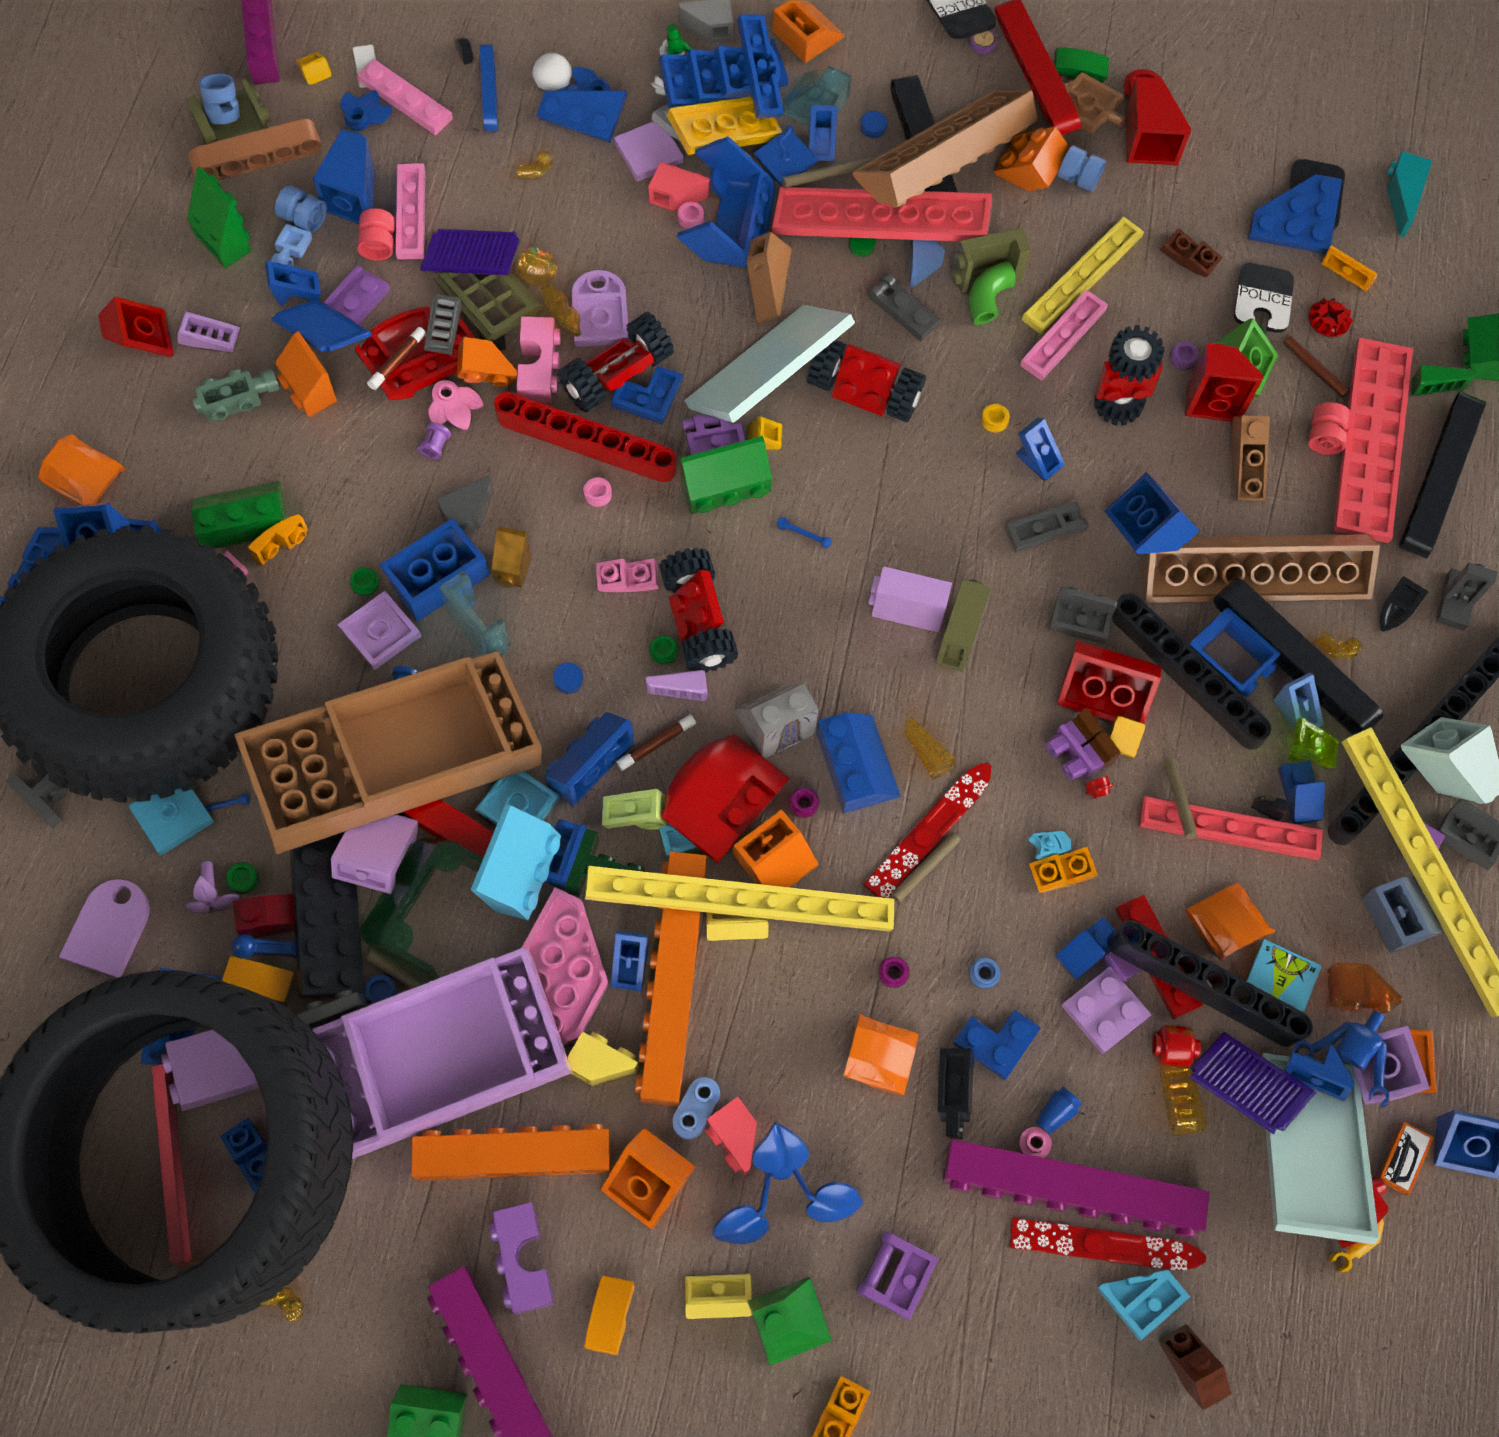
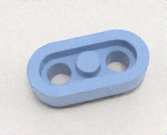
[672,1077,720,1140]

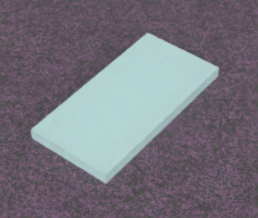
[684,304,855,423]
[1262,1053,1379,1245]

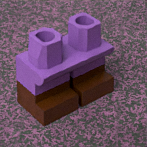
[1045,708,1121,781]

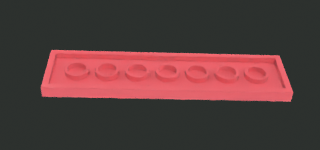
[772,187,992,241]

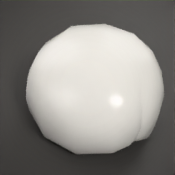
[532,53,573,91]

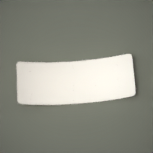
[353,45,376,88]

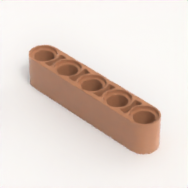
[188,119,322,180]

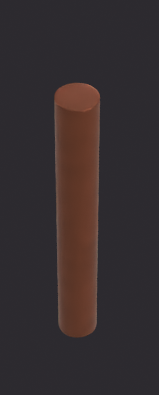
[1283,336,1350,398]

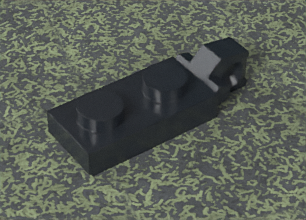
[937,1048,974,1139]

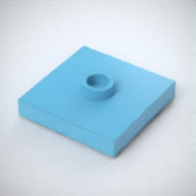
[128,788,214,856]

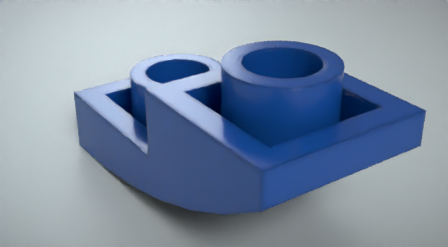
[220,1118,267,1193]

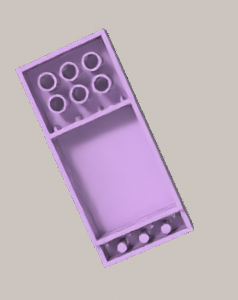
[312,947,572,1159]

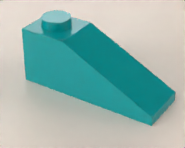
[1386,151,1432,237]

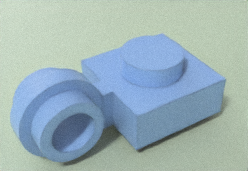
[271,224,312,266]

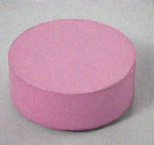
[677,202,704,229]
[583,477,612,507]

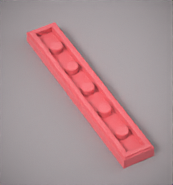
[1139,796,1323,860]
[151,1064,191,1266]

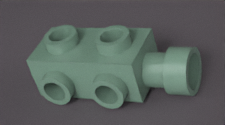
[192,368,280,423]

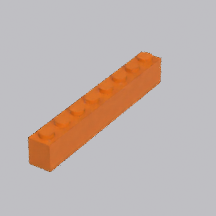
[635,852,707,1107]

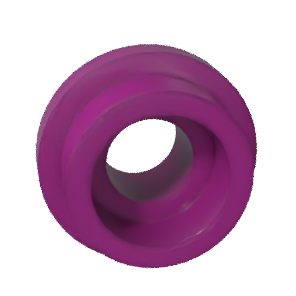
[789,788,819,818]
[878,957,910,988]

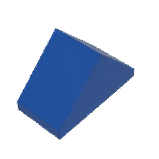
[611,931,649,991]

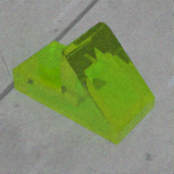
[1287,717,1339,769]

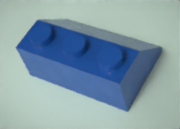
[1104,472,1199,555]
[379,518,490,622]
[545,712,634,808]
[816,712,901,814]

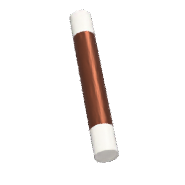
[367,327,426,390]
[616,714,696,771]

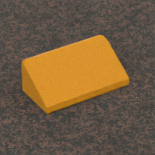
[1321,245,1377,291]

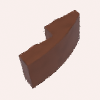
[1159,228,1223,277]

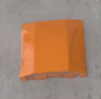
[38,434,125,506]
[1185,883,1275,961]
[843,1014,919,1096]

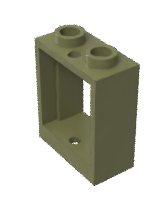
[936,579,991,672]

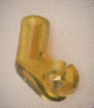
[517,151,553,179]
[1315,631,1362,659]
[260,1287,304,1322]

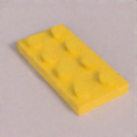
[667,96,783,155]

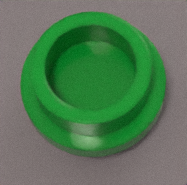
[349,567,379,596]
[649,636,678,664]

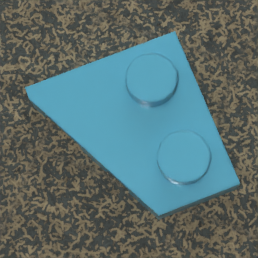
[1097,1270,1190,1340]

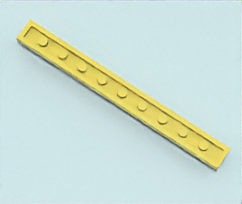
[1342,727,1499,1018]
[585,866,894,932]

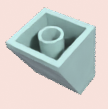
[1401,717,1499,804]

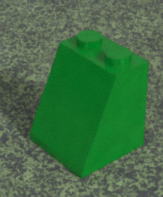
[1463,313,1499,381]

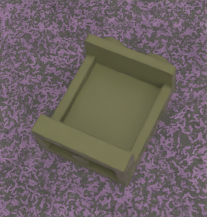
[186,78,271,144]
[951,227,1031,294]

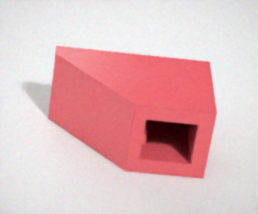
[648,162,710,211]
[705,1096,757,1177]

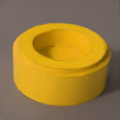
[981,404,1010,433]

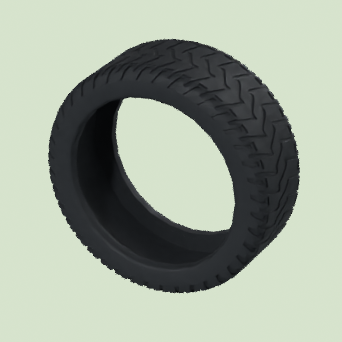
[0,970,353,1334]

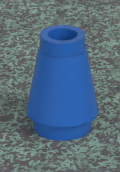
[1036,1087,1082,1135]

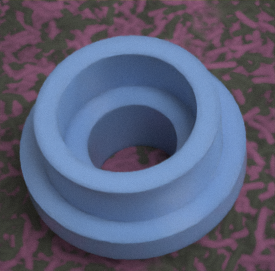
[969,957,1001,989]

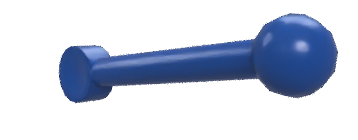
[777,517,832,548]
[204,793,250,812]

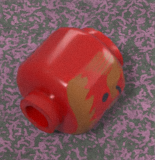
[1152,1025,1201,1068]

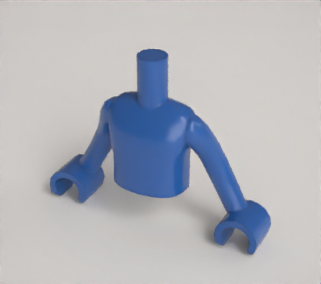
[1294,1010,1389,1108]

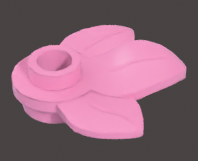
[428,380,483,430]

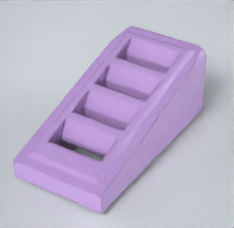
[177,311,240,352]
[646,670,708,701]

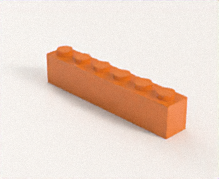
[412,1124,611,1181]

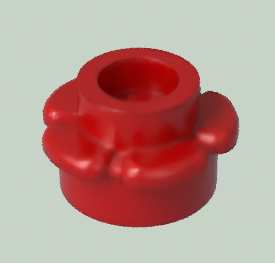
[1085,775,1114,799]

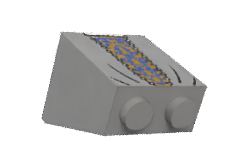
[735,684,818,759]

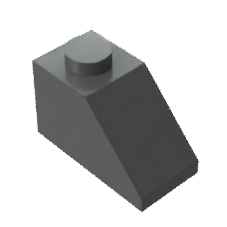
[437,475,494,536]

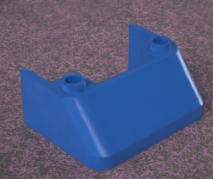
[677,136,775,268]

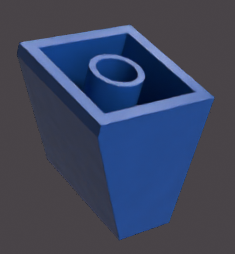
[313,129,375,224]

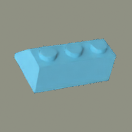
[471,804,561,920]

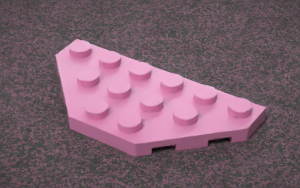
[522,887,609,1046]

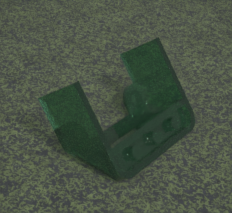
[361,838,483,981]

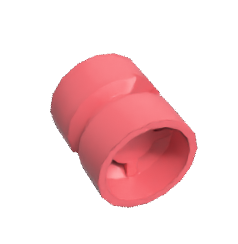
[357,208,395,261]
[1308,402,1350,455]

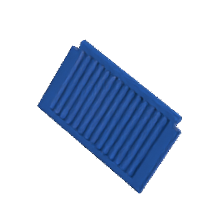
[271,299,372,352]

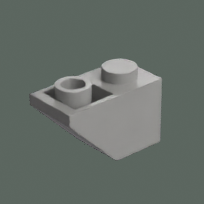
[679,0,734,43]

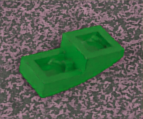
[1054,48,1109,83]

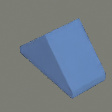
[910,240,945,286]
[1273,673,1324,737]

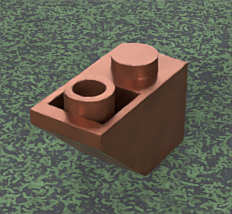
[1159,1324,1231,1410]

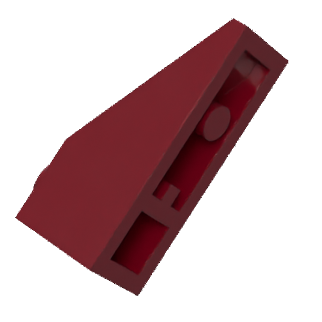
[232,894,295,939]

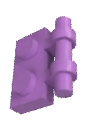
[682,414,745,455]

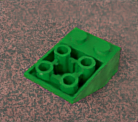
[187,167,251,269]
[387,1384,467,1437]

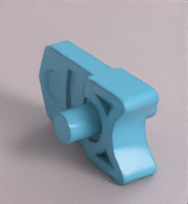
[1028,831,1072,859]

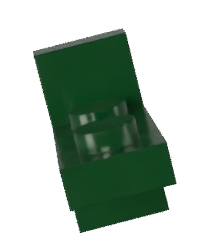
[566,829,646,897]

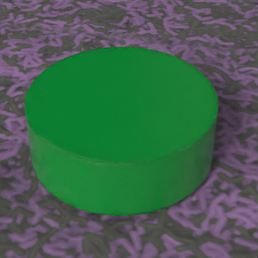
[849,238,876,257]
[226,862,259,894]

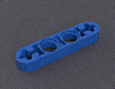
[480,44,499,132]

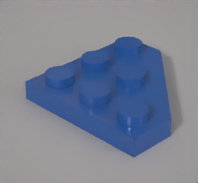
[1248,174,1342,254]

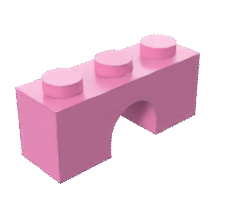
[517,317,561,404]

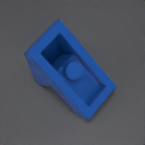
[809,105,838,161]
[265,261,321,306]
[1016,417,1065,481]
[1278,761,1325,824]
[1055,917,1115,980]
[1284,1044,1354,1101]

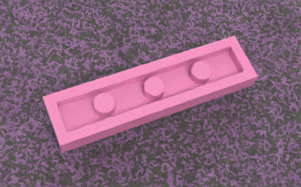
[357,59,453,136]
[396,163,425,260]
[1020,290,1108,381]

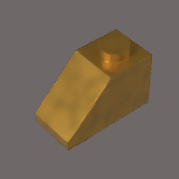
[491,525,532,588]

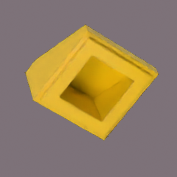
[295,51,332,85]
[747,416,782,450]
[1109,716,1146,758]

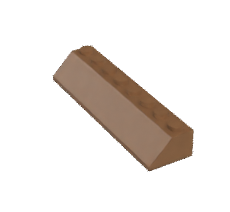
[853,90,1038,207]
[1140,534,1380,603]

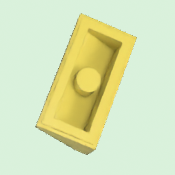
[706,912,768,941]
[685,1274,752,1319]

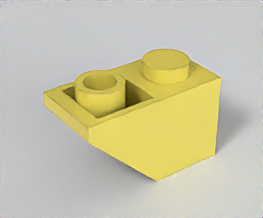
[567,1031,639,1086]

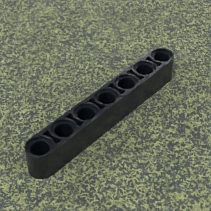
[890,75,958,192]
[1399,391,1486,559]
[1213,578,1384,735]
[1112,593,1272,750]
[1107,920,1313,1047]

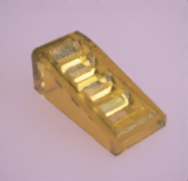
[903,718,956,780]
[1159,1065,1207,1136]

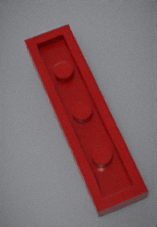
[1115,895,1203,1020]

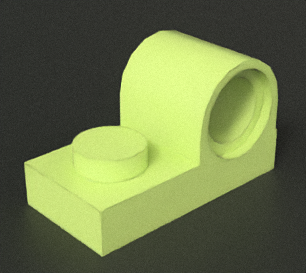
[602,789,667,830]

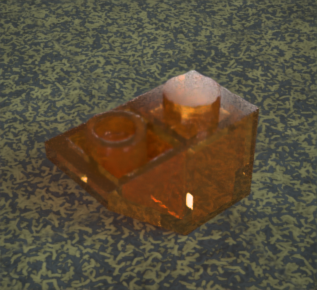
[1327,963,1402,1014]

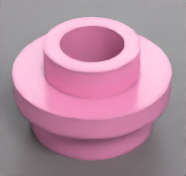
[1019,1127,1052,1158]

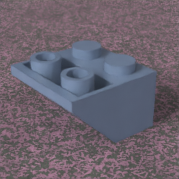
[1362,876,1445,954]

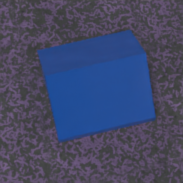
[53,503,130,548]
[1434,1110,1499,1179]

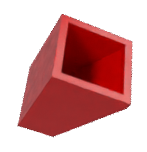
[1125,77,1191,166]

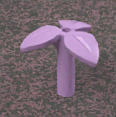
[185,861,240,913]

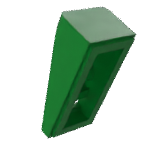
[1411,364,1476,396]

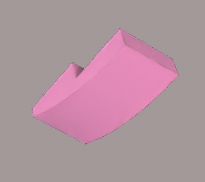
[596,558,659,592]

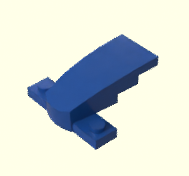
[659,14,784,118]

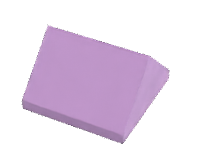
[1353,1026,1430,1105]

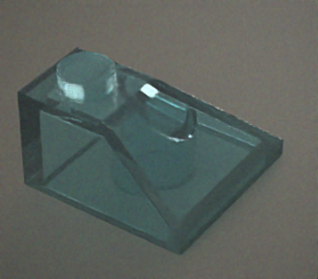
[782,65,852,126]

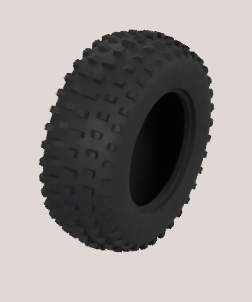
[0,526,279,803]

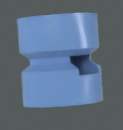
[198,73,240,124]
[1058,145,1107,193]
[275,185,327,233]

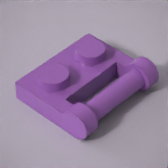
[856,1231,939,1321]

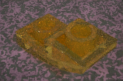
[541,283,581,337]

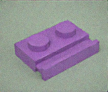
[323,265,390,325]

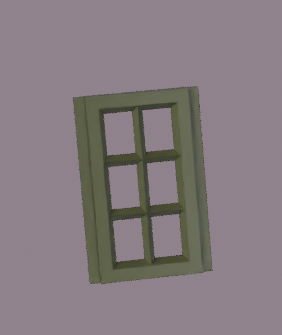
[434,271,542,341]

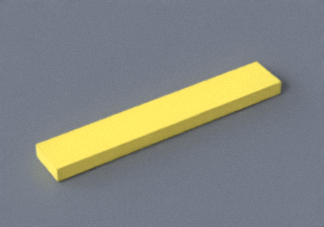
[1022,216,1144,336]

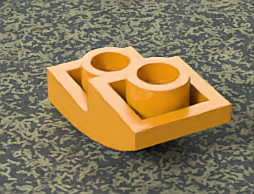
[247,514,308,566]
[1029,846,1098,893]
[222,956,294,1003]
[585,1275,635,1355]
[812,1376,870,1437]

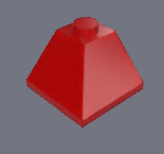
[98,296,174,357]

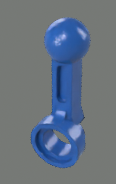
[231,934,296,959]

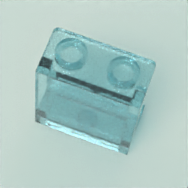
[439,570,511,656]

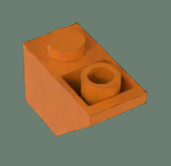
[457,337,518,387]

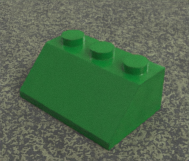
[680,436,772,514]
[191,481,287,548]

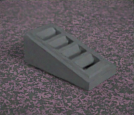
[424,294,461,355]

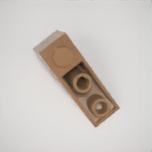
[747,231,792,324]
[1231,415,1270,501]

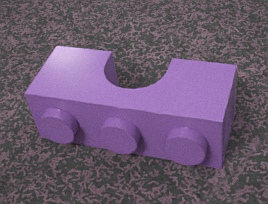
[489,1202,555,1315]

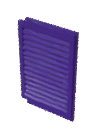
[420,229,520,275]
[1190,1032,1316,1134]

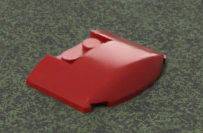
[355,306,476,400]
[661,734,790,864]

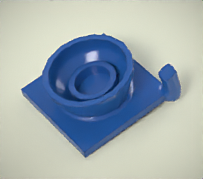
[754,125,818,187]

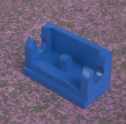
[543,819,587,890]

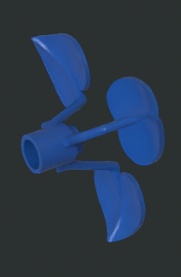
[712,1122,863,1244]

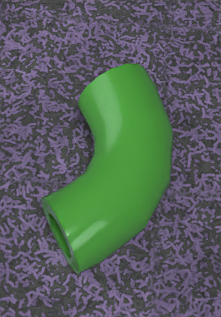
[968,261,1015,325]

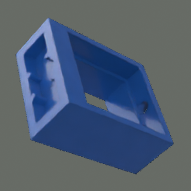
[1189,607,1280,698]

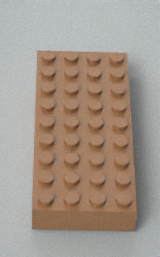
[234,651,542,854]

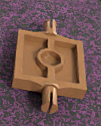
[1063,72,1126,134]

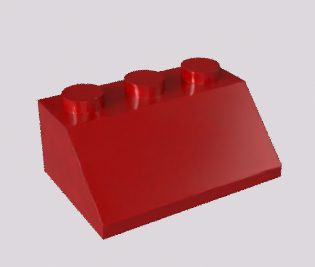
[1185,343,1263,422]
[1057,640,1161,724]

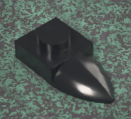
[1380,576,1428,632]

